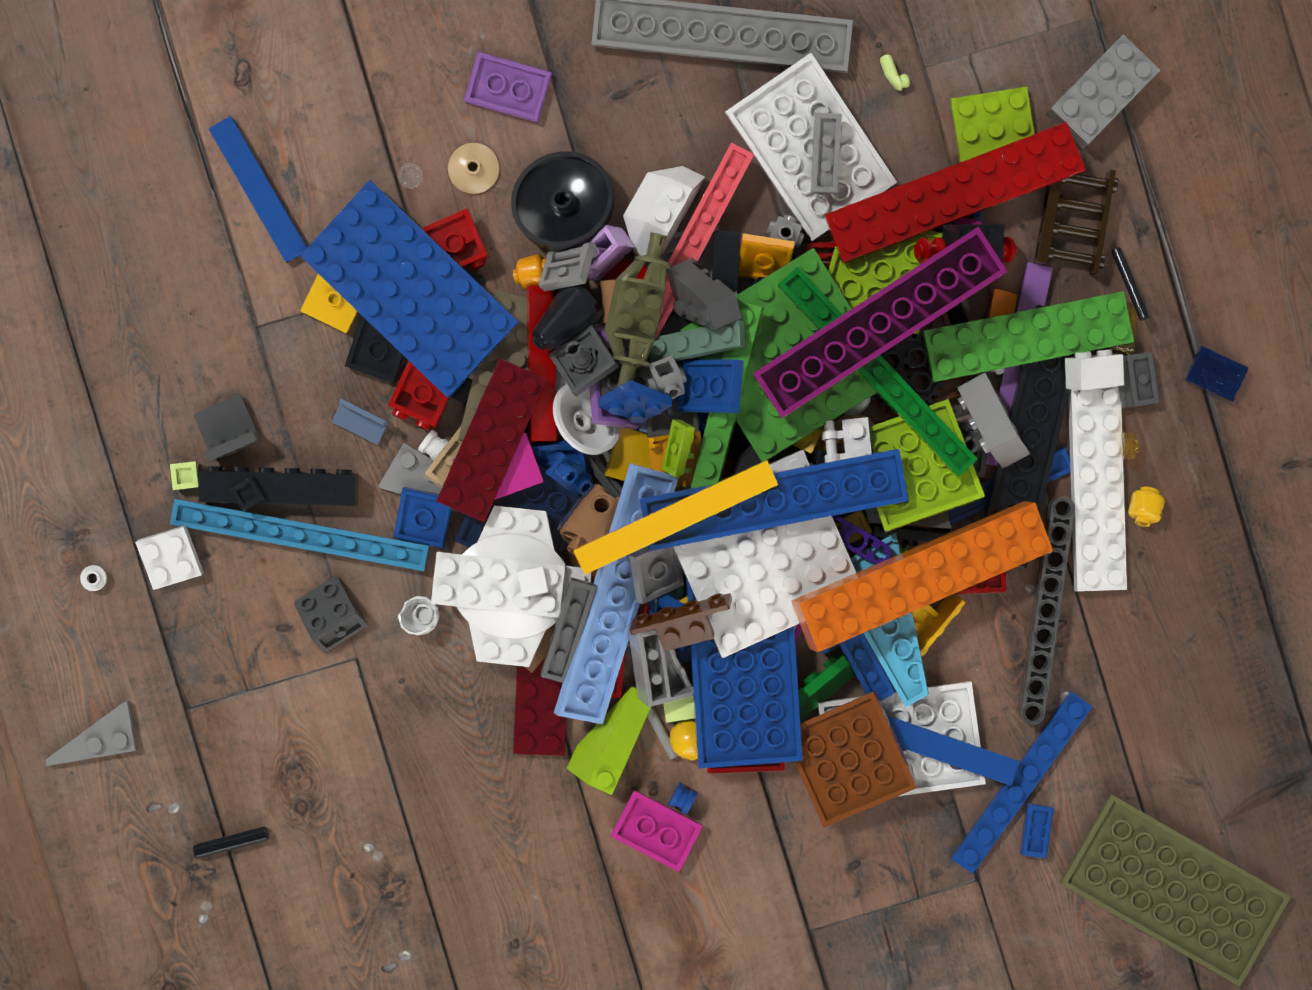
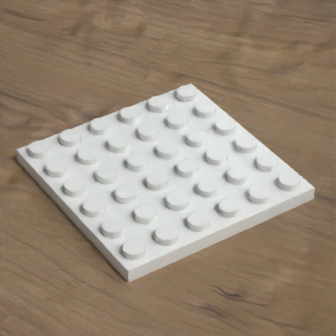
[673,450,856,658]

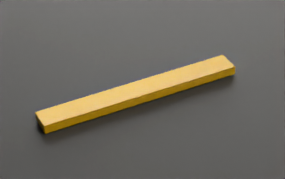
[573,460,778,575]

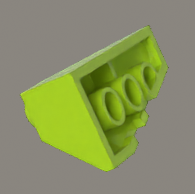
[566,686,651,795]

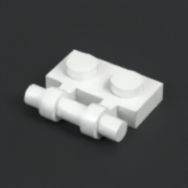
[822,417,872,462]

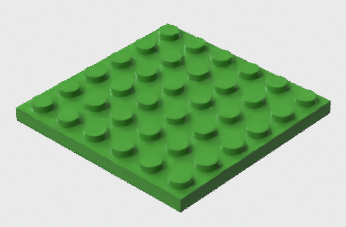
[680,248,877,462]

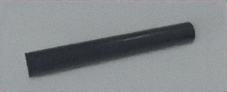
[1111,247,1150,321]

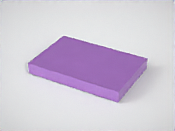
[464,52,552,123]

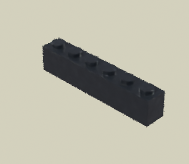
[199,466,358,506]

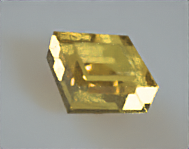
[1121,433,1139,459]

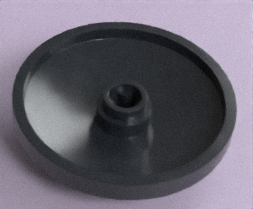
[511,151,615,251]

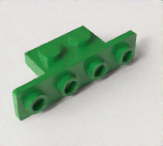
[798,652,876,721]

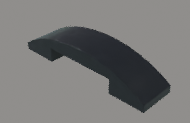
[712,230,740,295]

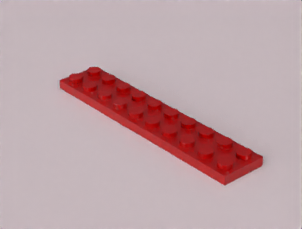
[824,122,1086,264]

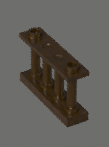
[1033,170,1118,275]

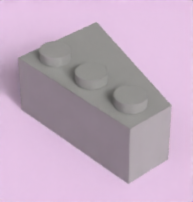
[958,373,1030,469]
[627,624,693,707]

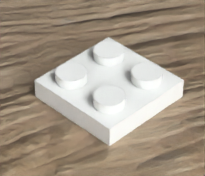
[135,525,204,590]

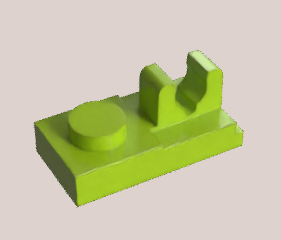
[662,419,695,478]

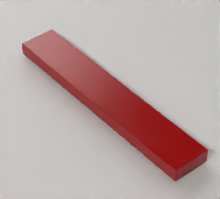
[526,285,557,442]

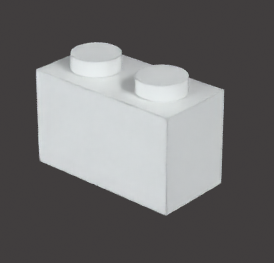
[1065,349,1124,390]

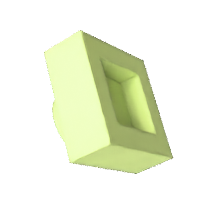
[170,461,199,490]

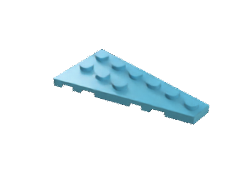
[850,533,929,707]

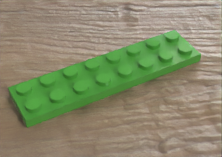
[922,291,1134,383]

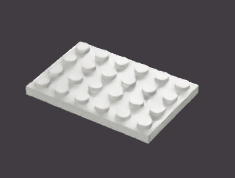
[725,53,897,241]
[818,681,986,796]

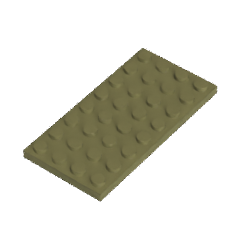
[1059,794,1291,987]

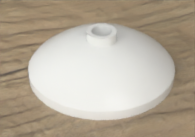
[553,384,621,455]

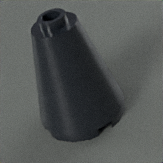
[532,285,603,351]

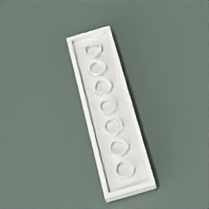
[1068,386,1127,591]

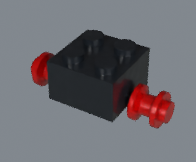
[913,224,1017,277]

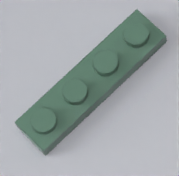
[650,319,745,363]

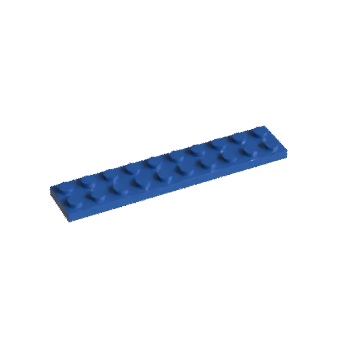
[639,449,909,551]

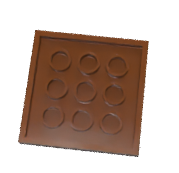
[794,691,919,827]

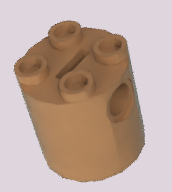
[560,484,620,557]

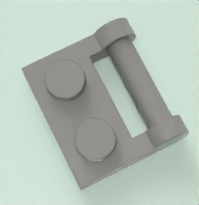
[538,242,598,292]

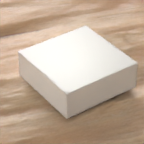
[517,566,549,598]

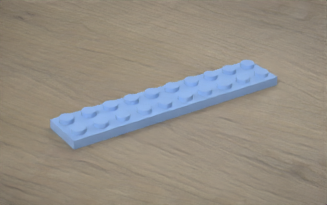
[554,463,678,724]

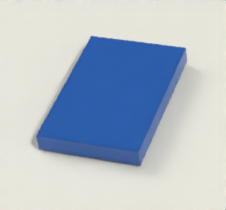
[677,359,744,413]

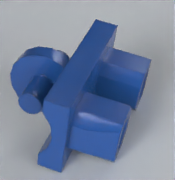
[545,452,594,497]

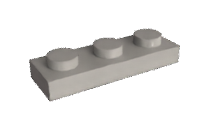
[810,113,842,193]

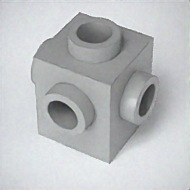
[765,215,804,248]
[647,356,687,399]

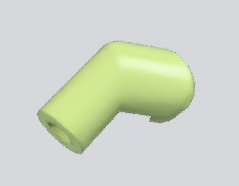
[880,55,910,90]

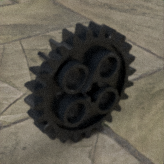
[872,332,946,413]

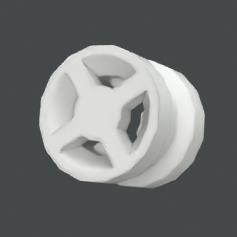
[418,430,449,462]

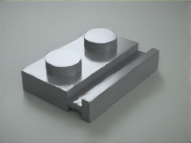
[1118,352,1160,408]

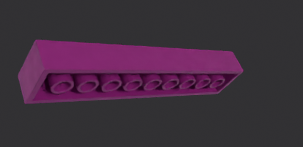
[752,227,1008,418]

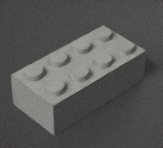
[1046,34,1160,149]

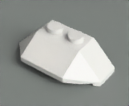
[623,166,705,256]

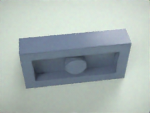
[331,398,390,445]

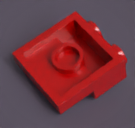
[422,208,490,270]
[388,361,449,431]

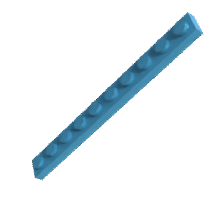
[170,499,430,571]

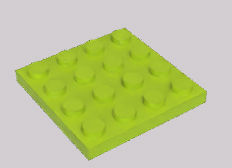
[828,230,942,335]
[869,399,985,533]

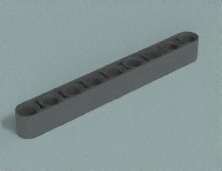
[1018,497,1075,725]

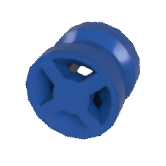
[668,782,698,814]

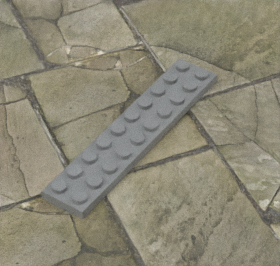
[591,0,853,73]

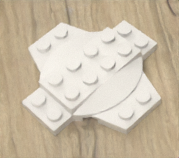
[431,506,592,667]

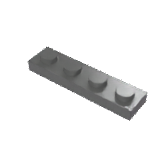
[540,577,597,683]

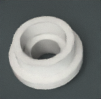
[80,565,107,591]

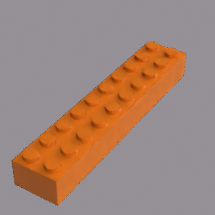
[791,501,1053,652]

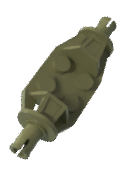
[605,232,671,387]

